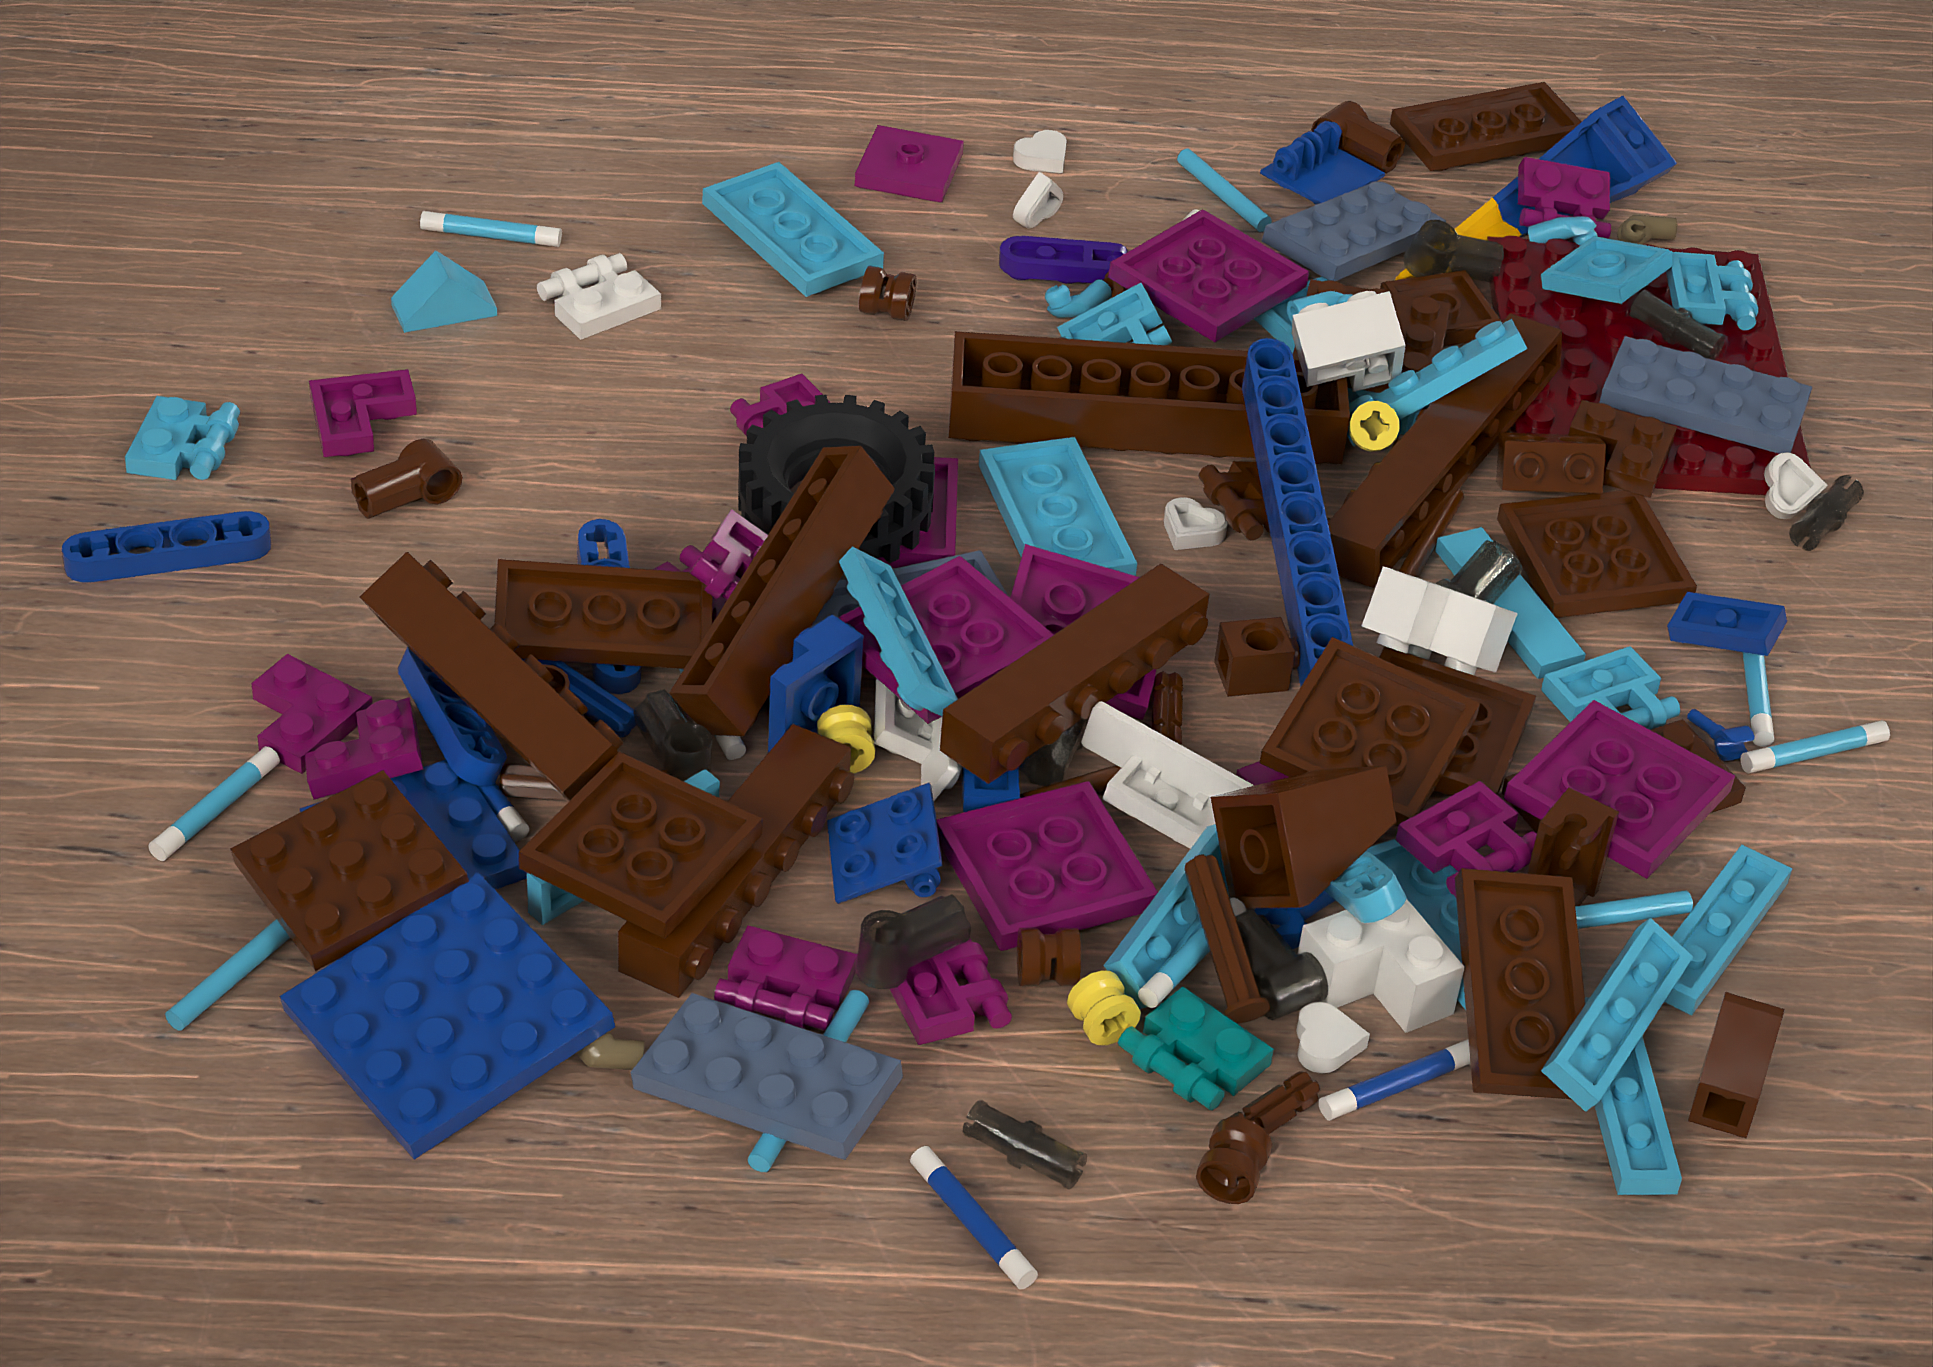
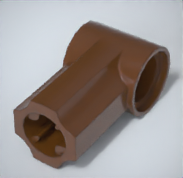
[1311,101,1406,174]
[351,438,463,519]

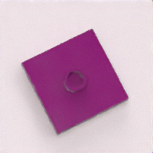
[854,125,964,203]

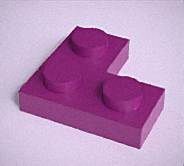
[309,369,417,457]
[251,654,373,774]
[305,697,423,800]

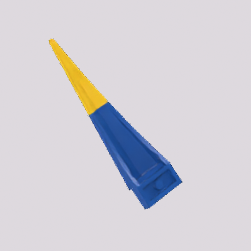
[1395,96,1677,280]

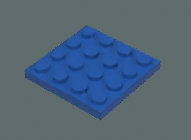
[279,872,615,1160]

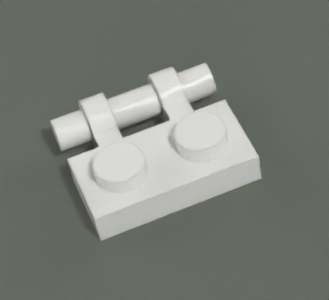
[537,253,661,340]

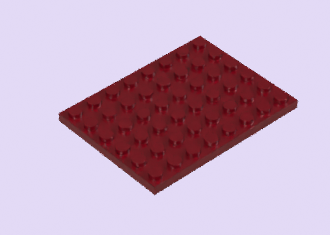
[1485,235,1811,495]

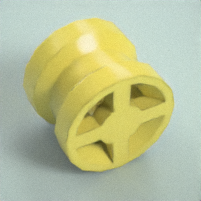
[1349,401,1400,452]
[817,705,875,773]
[1067,970,1141,1045]

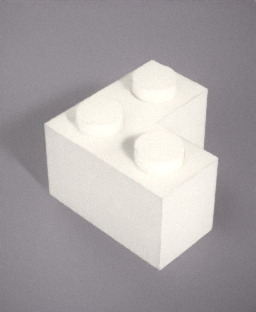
[1292,291,1406,392]
[1362,566,1517,675]
[1294,899,1465,1033]

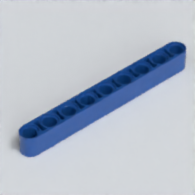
[1242,338,1353,687]

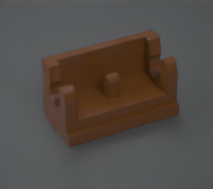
[1527,787,1619,906]

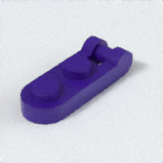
[999,236,1128,284]

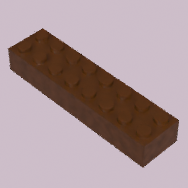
[948,331,1350,464]

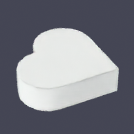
[1013,130,1067,174]
[1013,172,1063,229]
[1764,452,1828,519]
[1164,497,1228,550]
[1296,1002,1370,1073]

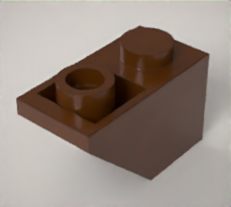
[1688,992,1785,1138]

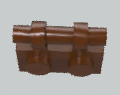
[1198,461,1270,541]

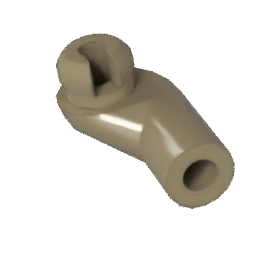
[1617,215,1677,245]
[577,1032,645,1070]

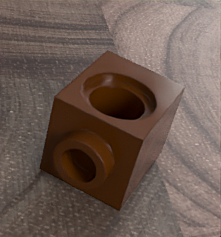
[1214,617,1300,697]

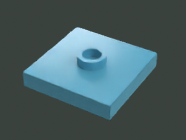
[1541,236,1673,304]

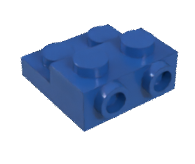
[768,614,864,753]

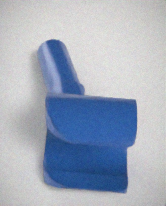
[1687,709,1755,761]

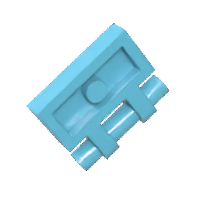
[1666,252,1758,330]
[1057,282,1173,345]
[125,396,240,480]
[1541,646,1681,730]

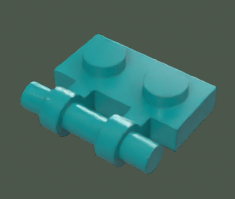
[1118,986,1274,1111]

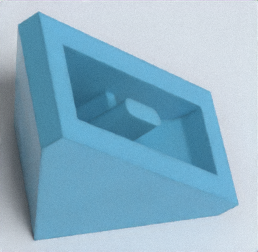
[391,250,497,333]

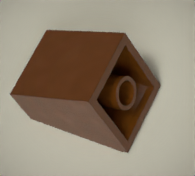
[1210,766,1397,908]

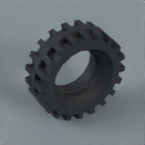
[738,395,935,563]

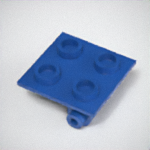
[1260,121,1385,205]
[827,783,942,904]

